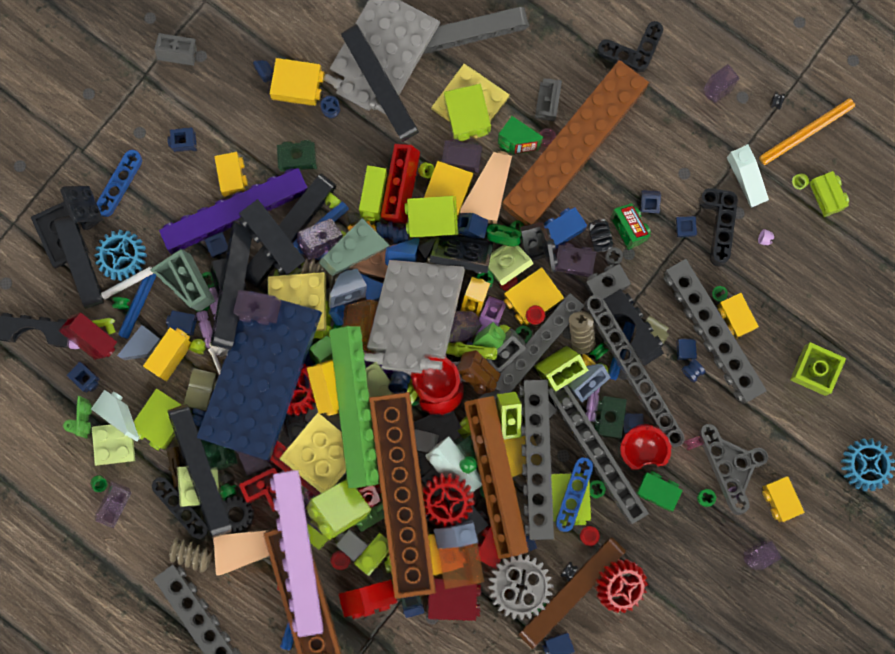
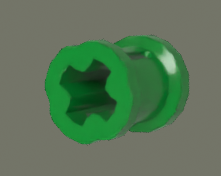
[477,270,494,288]

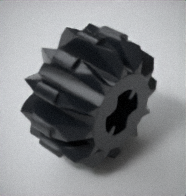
[588,219,613,252]

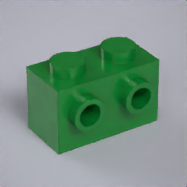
[636,471,683,512]

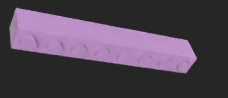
[271,470,323,637]

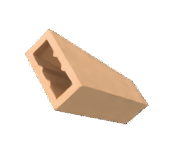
[460,151,512,224]
[214,530,269,575]

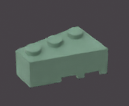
[319,218,390,276]
[150,250,216,311]

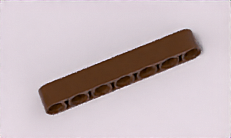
[518,537,626,649]

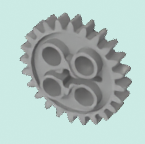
[488,554,553,620]

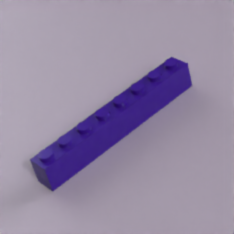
[159,168,308,255]

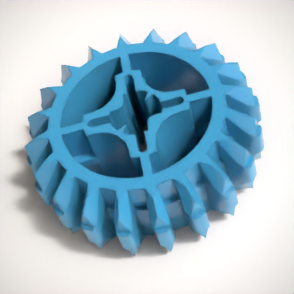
[94,230,147,281]
[841,439,895,491]

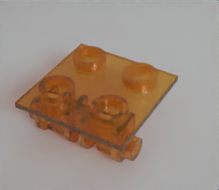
[438,543,484,589]

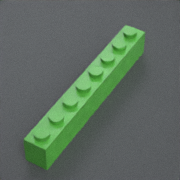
[329,326,380,489]

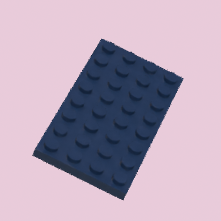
[197,291,322,462]

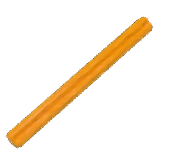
[759,99,855,165]

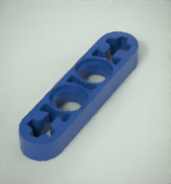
[97,150,142,217]
[556,458,593,532]

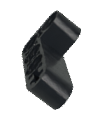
[699,188,738,267]

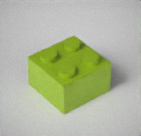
[790,342,846,396]

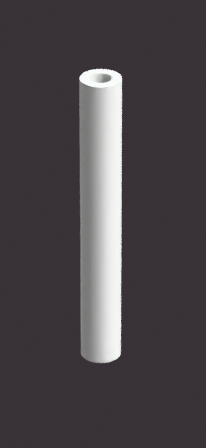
[101,267,153,299]

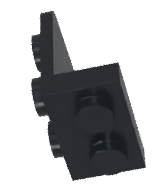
[60,186,103,230]
[520,222,558,273]

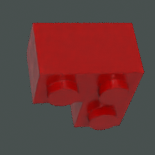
[239,467,279,512]
[338,580,397,619]

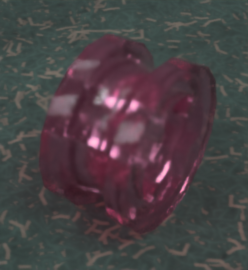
[540,128,556,147]
[684,436,703,451]

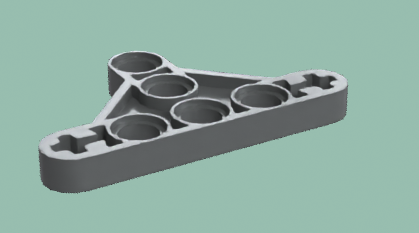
[698,424,768,515]

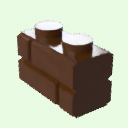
[457,350,501,394]

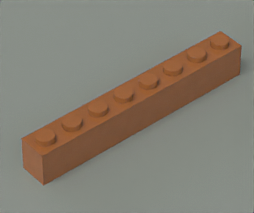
[464,396,529,559]

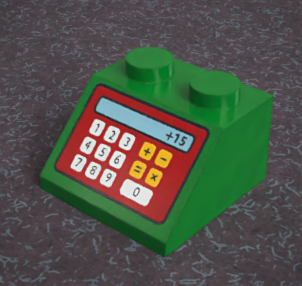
[497,116,543,155]
[610,203,651,250]

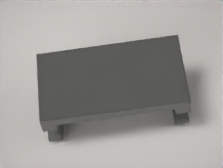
[155,33,197,66]
[535,79,562,122]

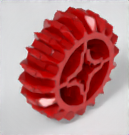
[287,364,316,416]
[422,473,475,527]
[595,559,648,613]

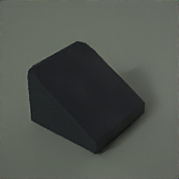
[418,237,435,262]

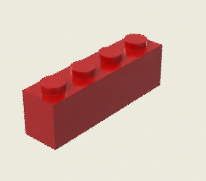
[381,144,420,224]

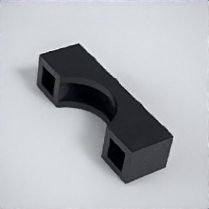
[603,289,664,366]
[0,313,69,348]

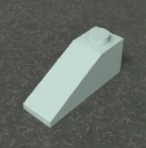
[727,145,769,208]
[91,390,139,441]
[426,437,482,492]

